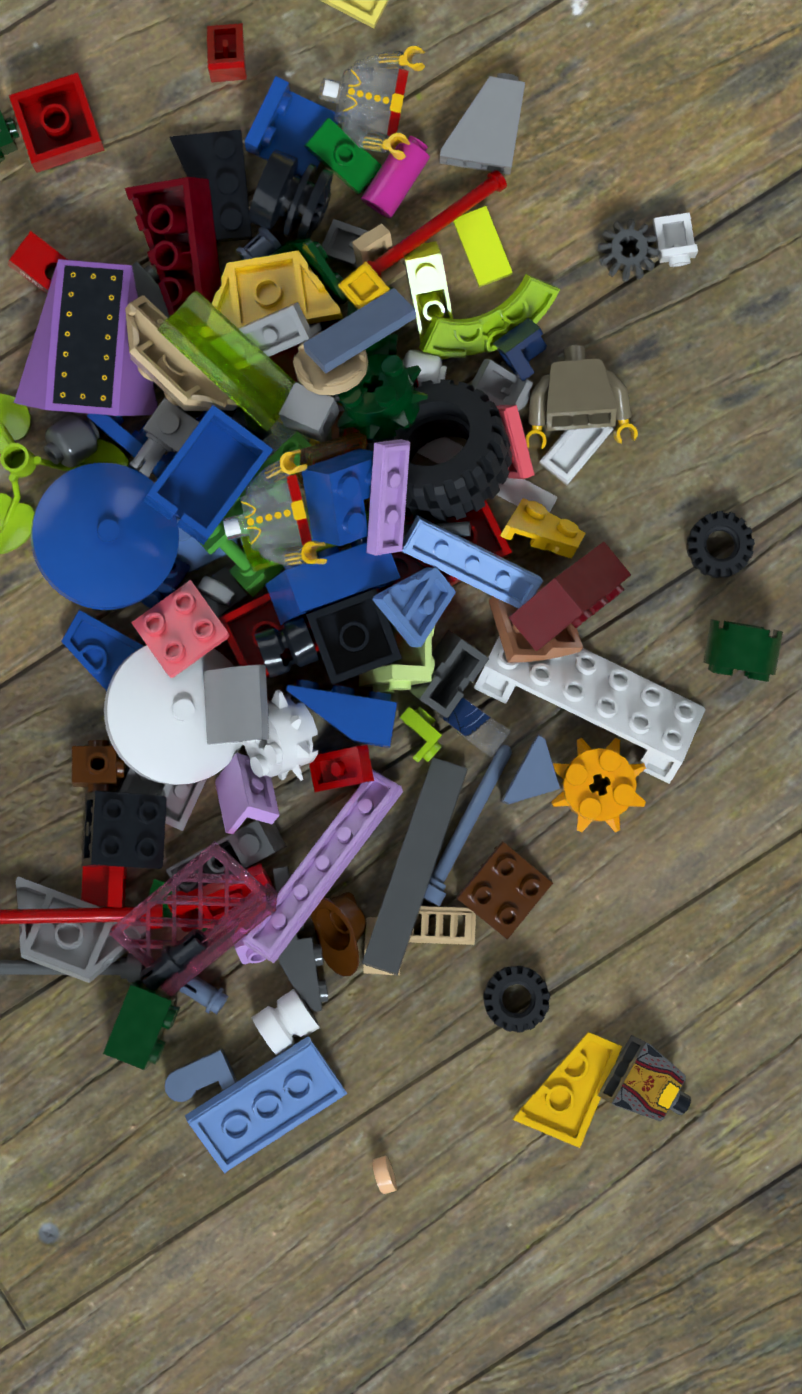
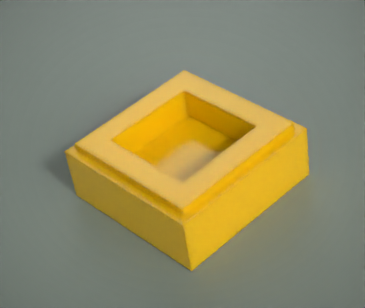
[338,261,390,310]

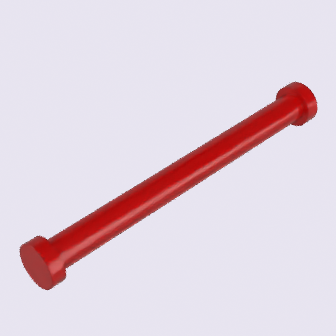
[367,170,507,278]

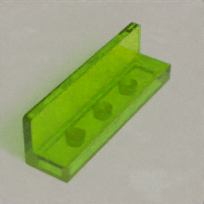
[157,291,296,432]

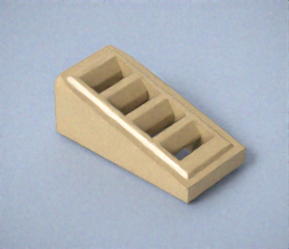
[409,906,476,945]

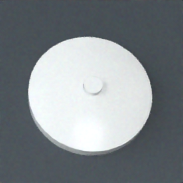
[104,645,242,785]

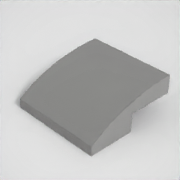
[204,665,269,744]
[116,766,207,831]

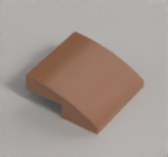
[489,586,583,663]

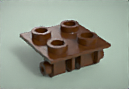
[456,841,553,940]

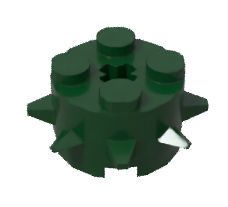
[337,354,428,440]

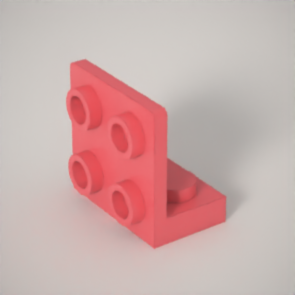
[131,580,230,678]

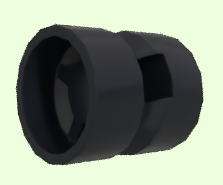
[254,615,319,678]

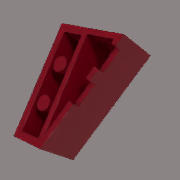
[508,542,631,652]

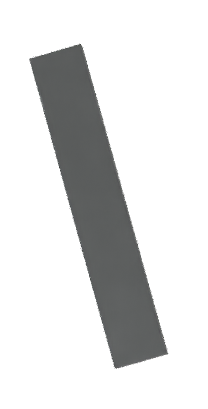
[362,757,467,976]

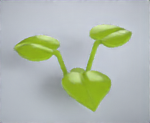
[0,393,129,555]

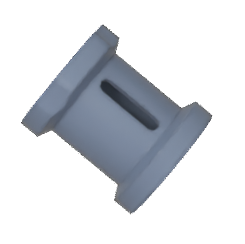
[236,227,282,260]

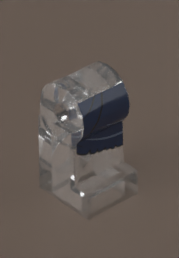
[439,697,511,758]

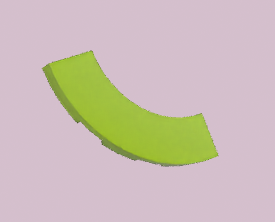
[419,274,560,358]

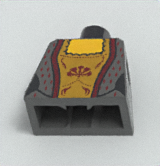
[597,1035,691,1121]

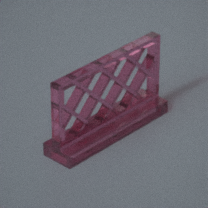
[109,841,278,997]

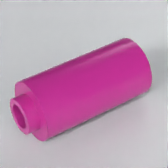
[361,136,430,219]

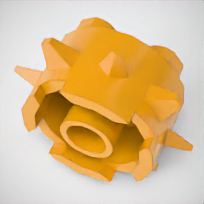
[551,738,646,832]

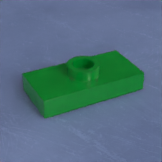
[304,118,382,194]

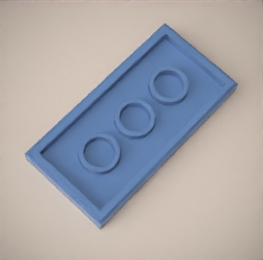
[185,1036,347,1173]

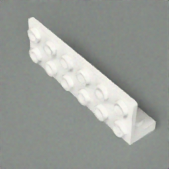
[474,636,705,784]

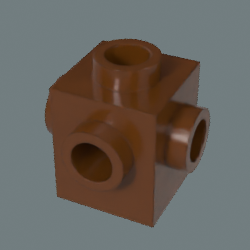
[72,740,124,793]

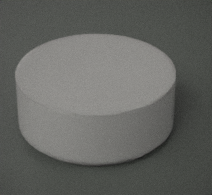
[197,576,235,606]

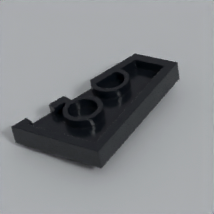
[169,129,252,243]

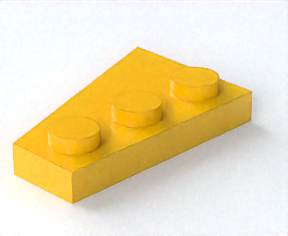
[512,1031,622,1148]

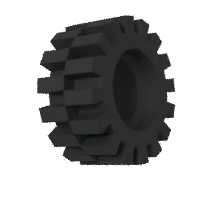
[686,511,755,579]
[483,965,550,1033]

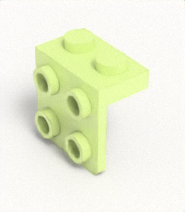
[359,625,435,694]

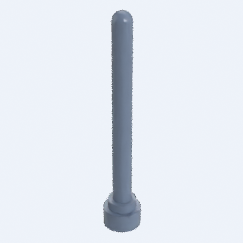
[424,745,512,907]

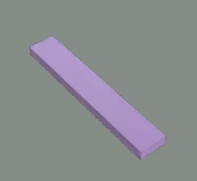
[242,769,403,963]

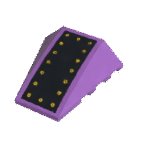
[14,259,158,416]

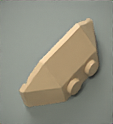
[125,295,250,411]

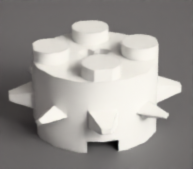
[239,690,318,781]

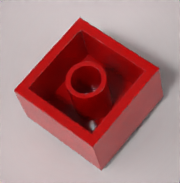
[9,72,105,173]

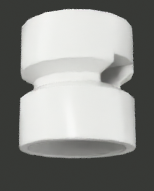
[251,989,320,1056]

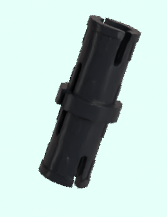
[140,929,209,991]

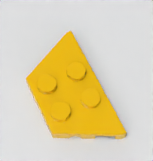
[201,250,343,342]

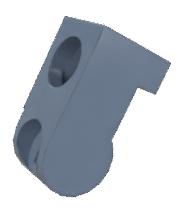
[164,1048,237,1102]

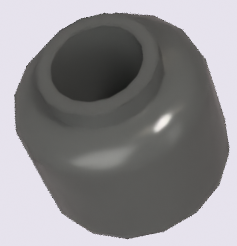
[44,413,100,468]

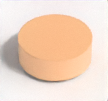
[372,1155,397,1194]

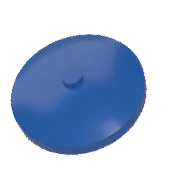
[31,463,179,610]

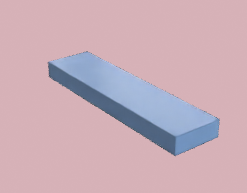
[402,515,543,609]

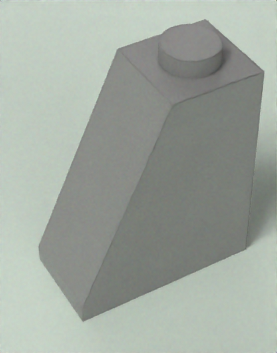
[439,73,525,175]

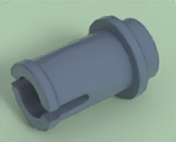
[179,972,229,1015]

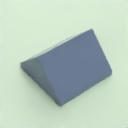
[501,735,560,805]

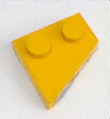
[500,498,586,559]

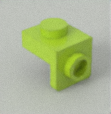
[400,706,442,763]

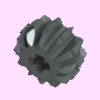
[597,219,659,282]

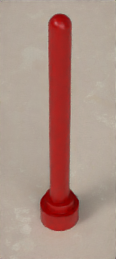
[0,899,163,929]

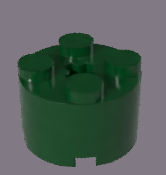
[703,619,783,682]

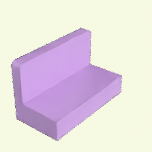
[215,753,280,835]

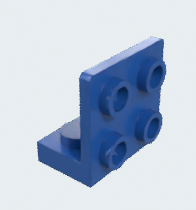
[244,76,341,177]

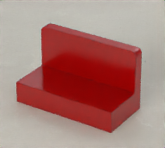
[81,866,127,908]

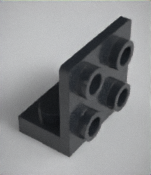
[81,791,167,869]

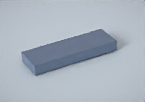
[303,288,417,373]

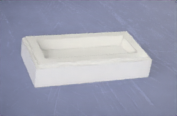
[539,427,613,486]

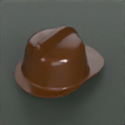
[311,892,367,977]

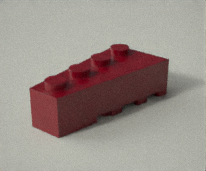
[125,177,221,329]

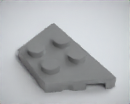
[16,877,149,983]

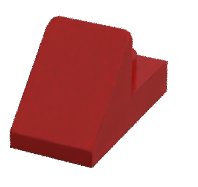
[309,744,374,792]

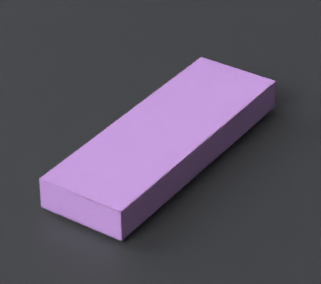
[366,439,410,556]

